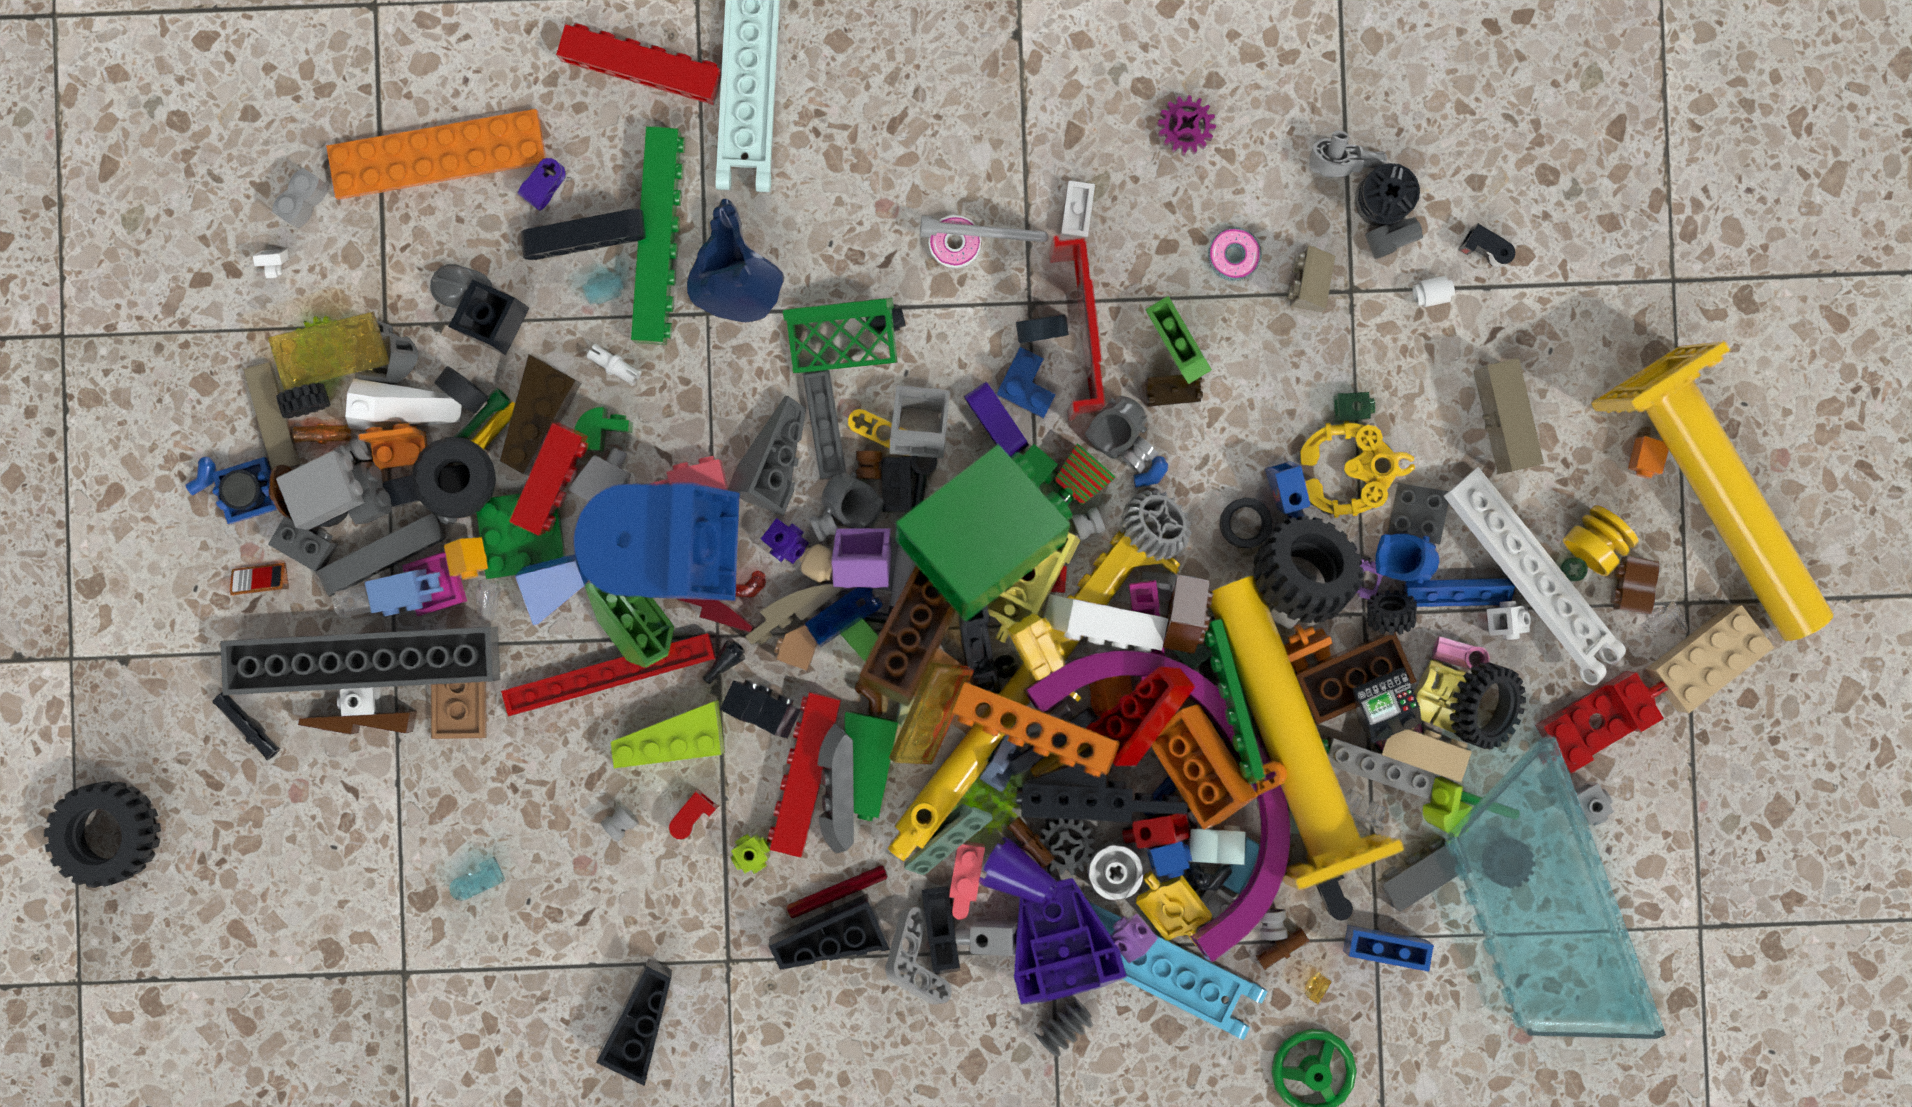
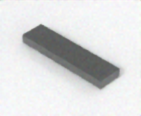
[803,370,847,480]

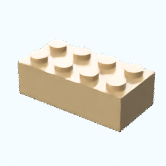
[1645,604,1775,713]

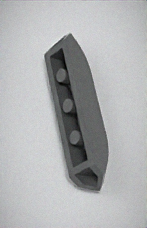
[818,724,854,854]

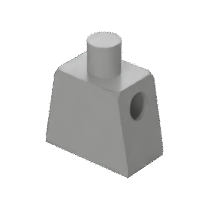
[568,447,631,501]
[956,920,1018,956]

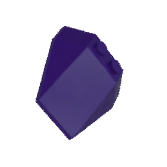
[1014,878,1127,1005]

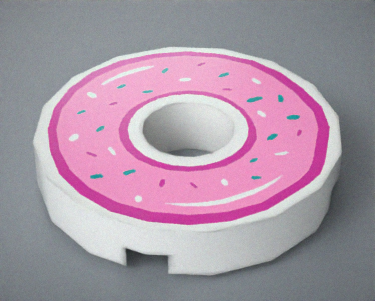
[928,215,981,269]

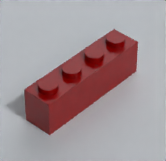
[509,423,588,535]

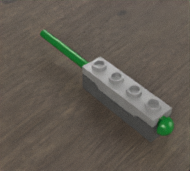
[1321,736,1519,820]

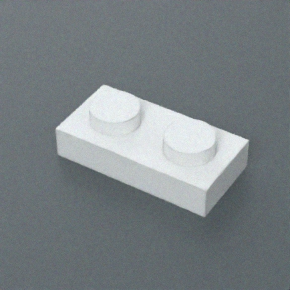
[1061,181,1095,239]

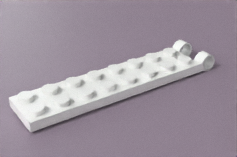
[1444,467,1626,685]

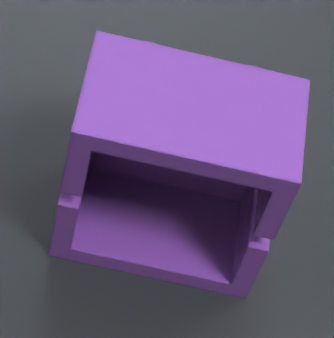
[832,529,892,588]

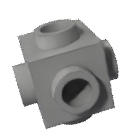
[1567,781,1614,826]

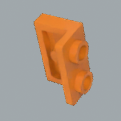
[1089,675,1132,716]

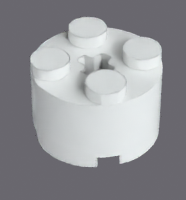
[1087,842,1143,900]

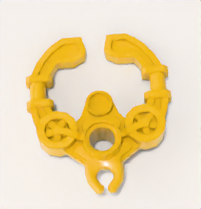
[1300,421,1415,518]

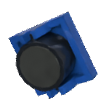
[212,457,278,524]

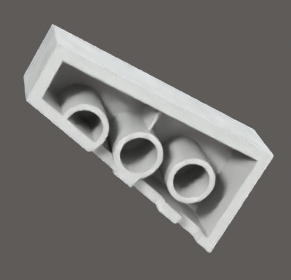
[1044,594,1168,653]

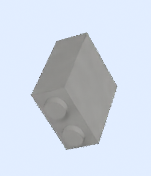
[276,451,364,530]

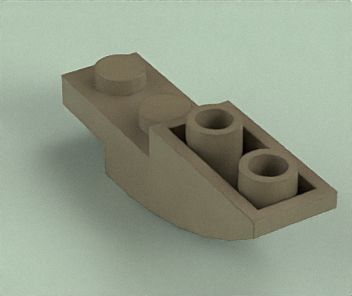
[745,584,845,646]

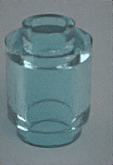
[582,271,624,305]

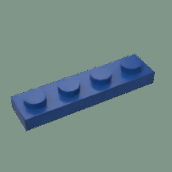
[1404,579,1515,607]

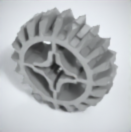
[1121,489,1192,561]

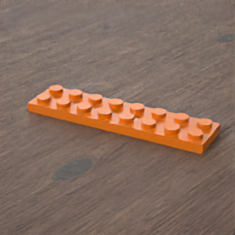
[326,109,546,200]

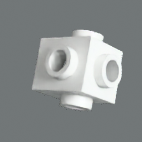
[1487,601,1531,640]

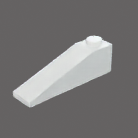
[346,379,462,431]

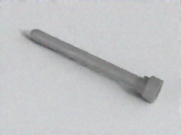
[920,215,1048,242]

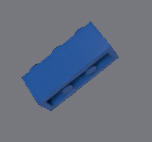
[1343,925,1434,972]

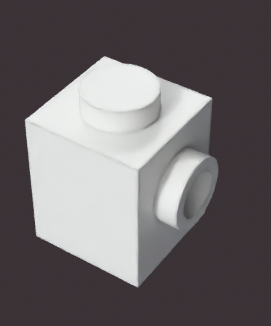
[337,687,381,716]

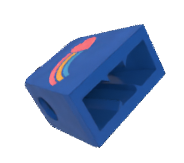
[1265,461,1310,519]

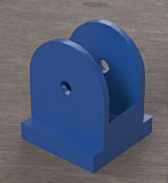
[574,483,740,601]

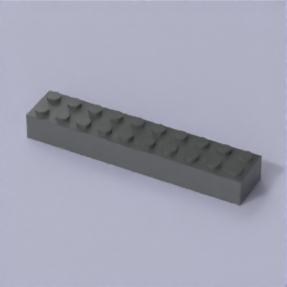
[220,626,501,695]

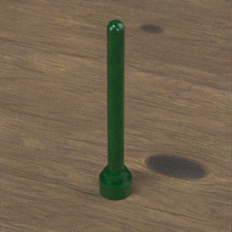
[453,387,512,439]

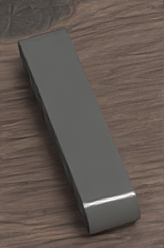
[316,514,446,597]

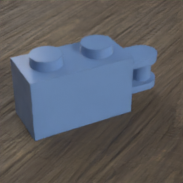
[365,569,444,617]

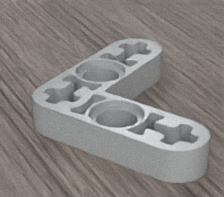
[885,907,952,1005]

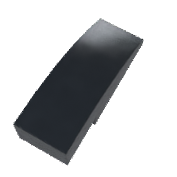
[922,886,961,975]

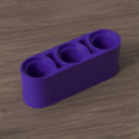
[964,381,1029,456]

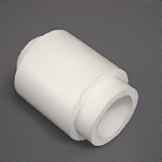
[1413,276,1455,307]

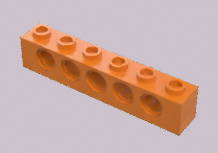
[952,682,1119,777]

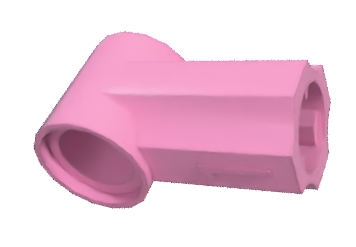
[1432,636,1490,670]

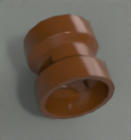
[855,451,882,479]

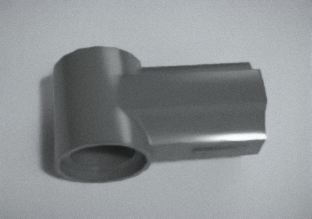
[1365,217,1423,259]

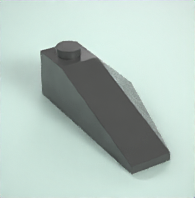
[727,396,806,516]

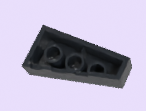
[596,958,672,1086]

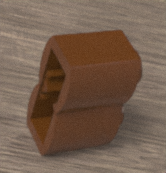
[1610,556,1660,615]

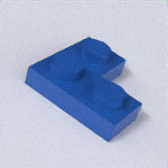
[996,347,1056,419]

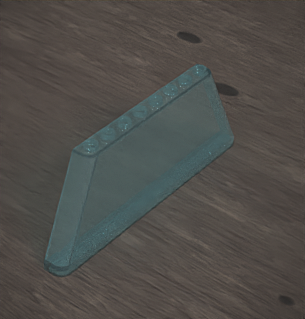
[1445,735,1666,1039]

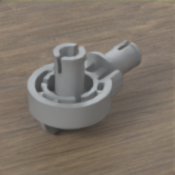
[1309,130,1387,178]

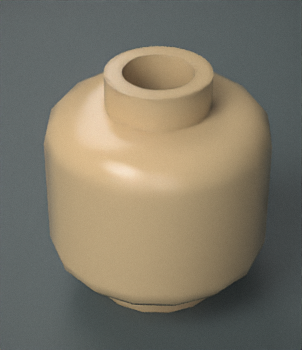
[799,544,833,584]

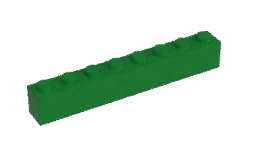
[631,126,686,345]

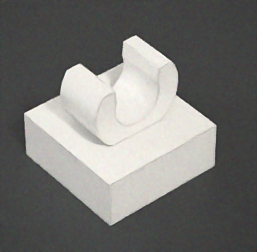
[253,249,289,278]

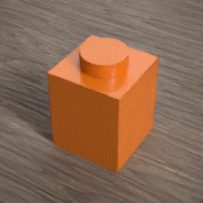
[1628,436,1669,479]

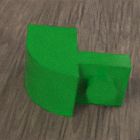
[574,407,633,452]

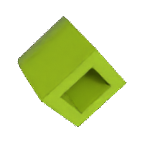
[1423,776,1472,835]

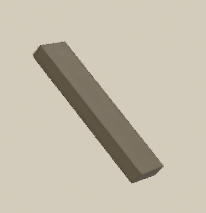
[243,362,301,470]

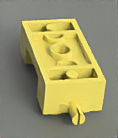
[987,533,1080,643]

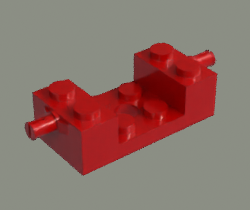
[1535,671,1668,774]

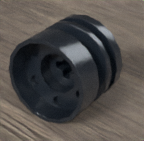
[1355,163,1420,227]

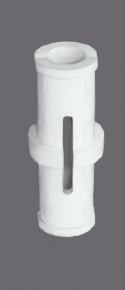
[587,344,641,386]

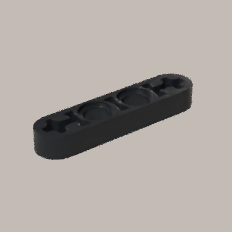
[1007,707,1098,776]

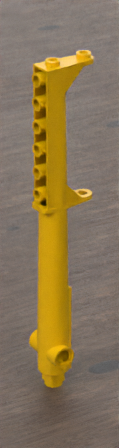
[887,530,1180,861]

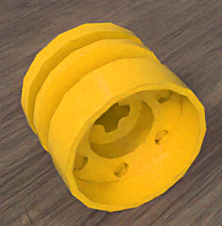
[1563,505,1639,576]

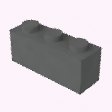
[1377,838,1468,912]

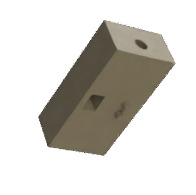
[1473,358,1544,474]

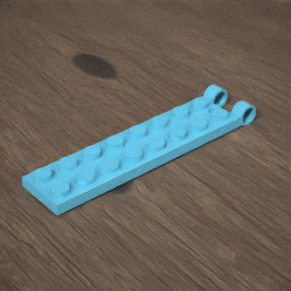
[1087,900,1268,1040]

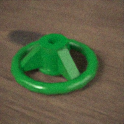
[1271,1028,1357,1107]

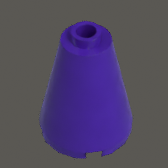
[979,837,1058,904]

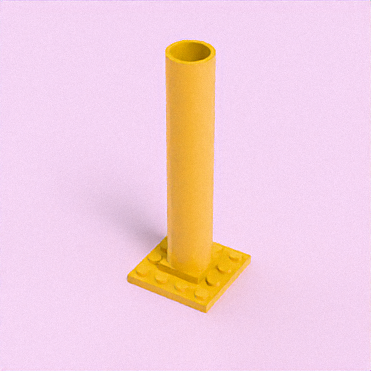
[1591,341,1834,641]
[1211,575,1404,890]

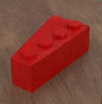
[1086,666,1196,766]

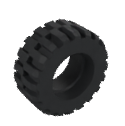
[1253,516,1364,623]
[44,781,161,888]

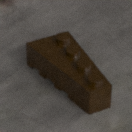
[500,354,582,476]

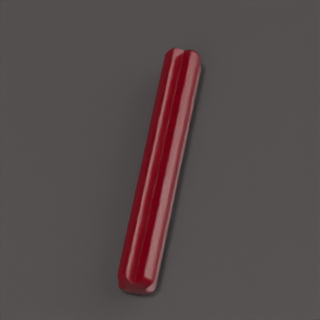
[787,865,888,918]

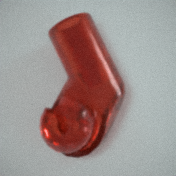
[735,570,766,598]

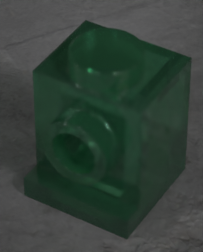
[1333,392,1376,422]
[1171,644,1212,670]

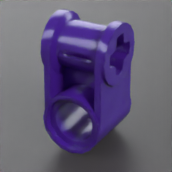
[517,158,566,211]

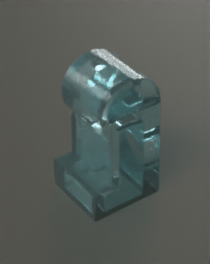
[449,856,506,901]

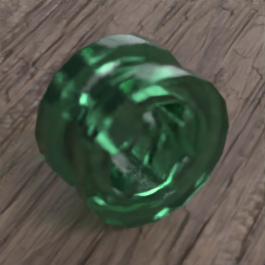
[1560,558,1588,582]

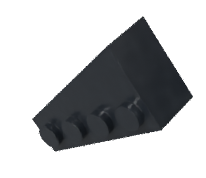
[769,893,890,970]

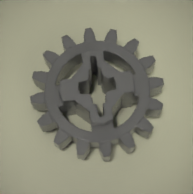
[1039,819,1096,875]

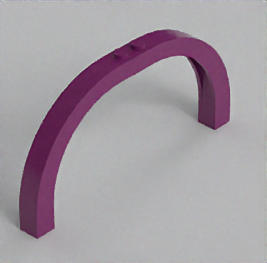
[1023,651,1290,962]

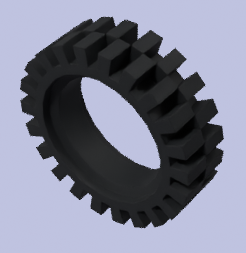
[1450,662,1526,750]

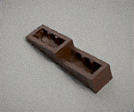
[298,711,417,735]

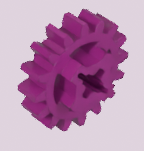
[1157,95,1216,155]

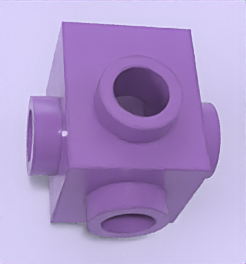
[1110,914,1158,963]

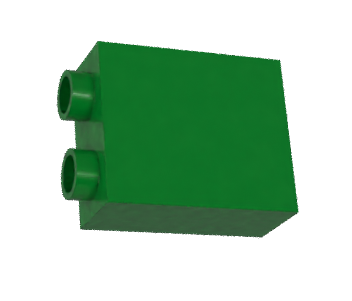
[895,444,1072,622]

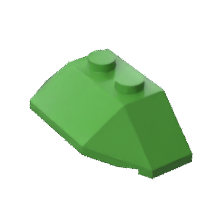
[585,582,675,668]

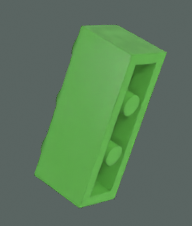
[1145,296,1212,384]

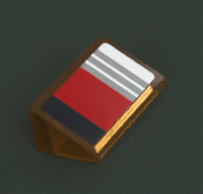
[230,563,289,596]

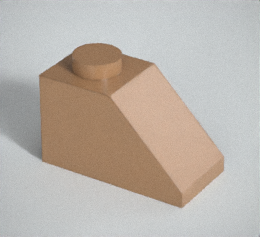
[774,618,827,671]

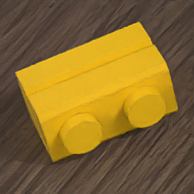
[1007,613,1064,680]

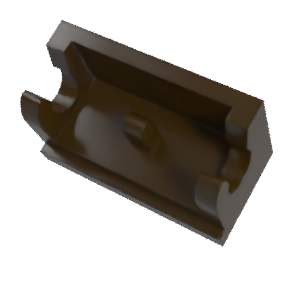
[1145,374,1203,407]

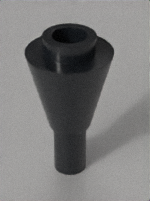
[702,641,745,684]

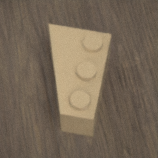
[1382,727,1472,782]

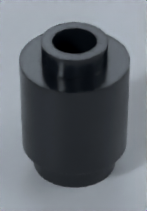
[865,304,906,334]

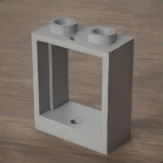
[890,386,950,459]

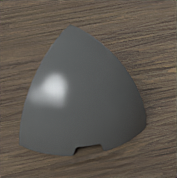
[355,317,419,385]

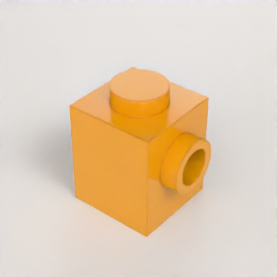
[444,537,488,580]

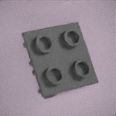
[1387,483,1449,544]

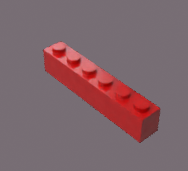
[556,23,722,105]
[767,691,842,858]

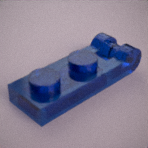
[804,587,883,647]

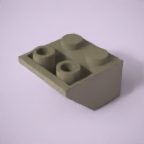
[1287,246,1335,312]

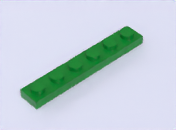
[1204,619,1265,785]

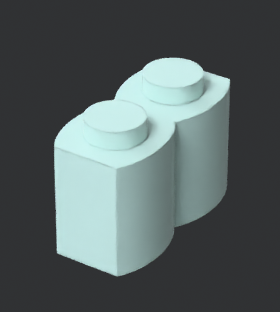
[1190,824,1246,865]

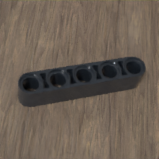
[520,209,646,260]

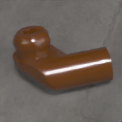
[855,680,882,715]

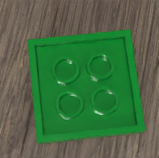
[477,493,566,579]

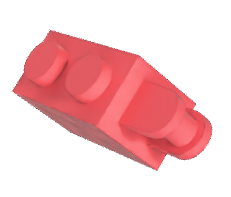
[650,456,728,490]
[949,841,985,920]

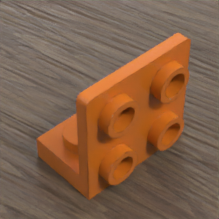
[358,424,428,470]

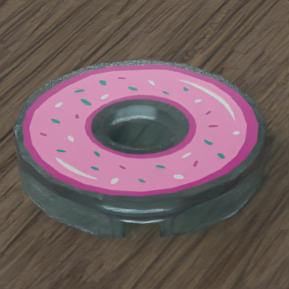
[1208,227,1261,281]

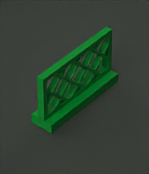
[782,297,898,373]

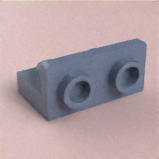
[979,726,1021,792]

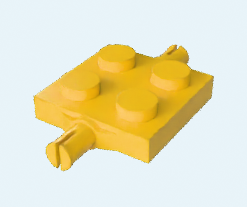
[1136,871,1212,946]

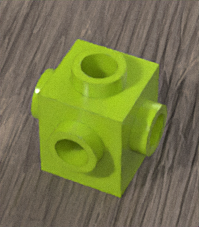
[730,833,771,874]

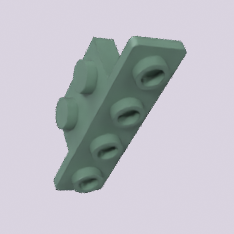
[904,804,992,875]

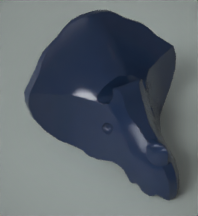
[687,198,785,323]

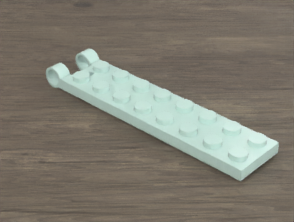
[716,0,780,192]

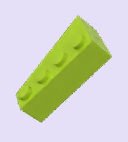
[610,700,725,769]

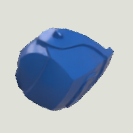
[1375,534,1440,584]

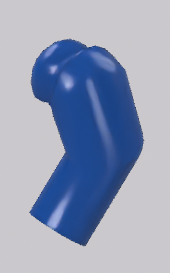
[1133,456,1168,488]
[185,457,216,495]

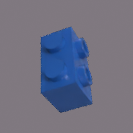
[1146,841,1192,878]

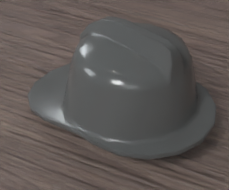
[430,264,493,309]

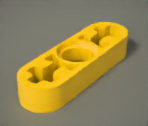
[848,409,910,457]

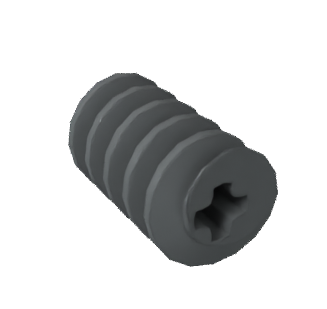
[1034,996,1093,1057]

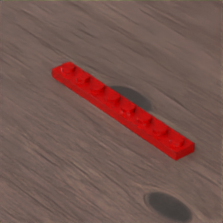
[501,633,716,717]

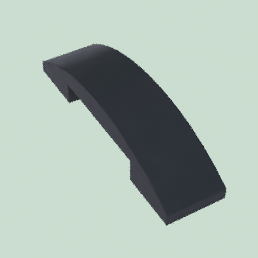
[383,464,470,509]
[958,605,1001,694]

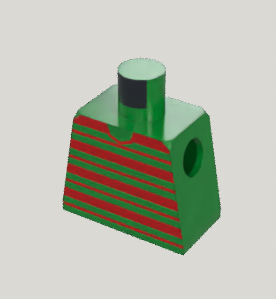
[1053,443,1116,506]

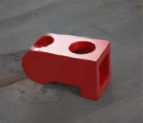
[669,789,719,840]

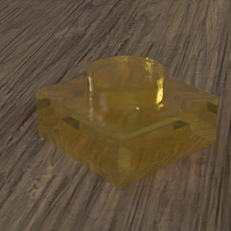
[1304,971,1332,1004]

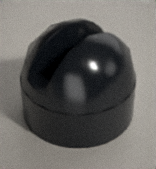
[994,655,1016,679]

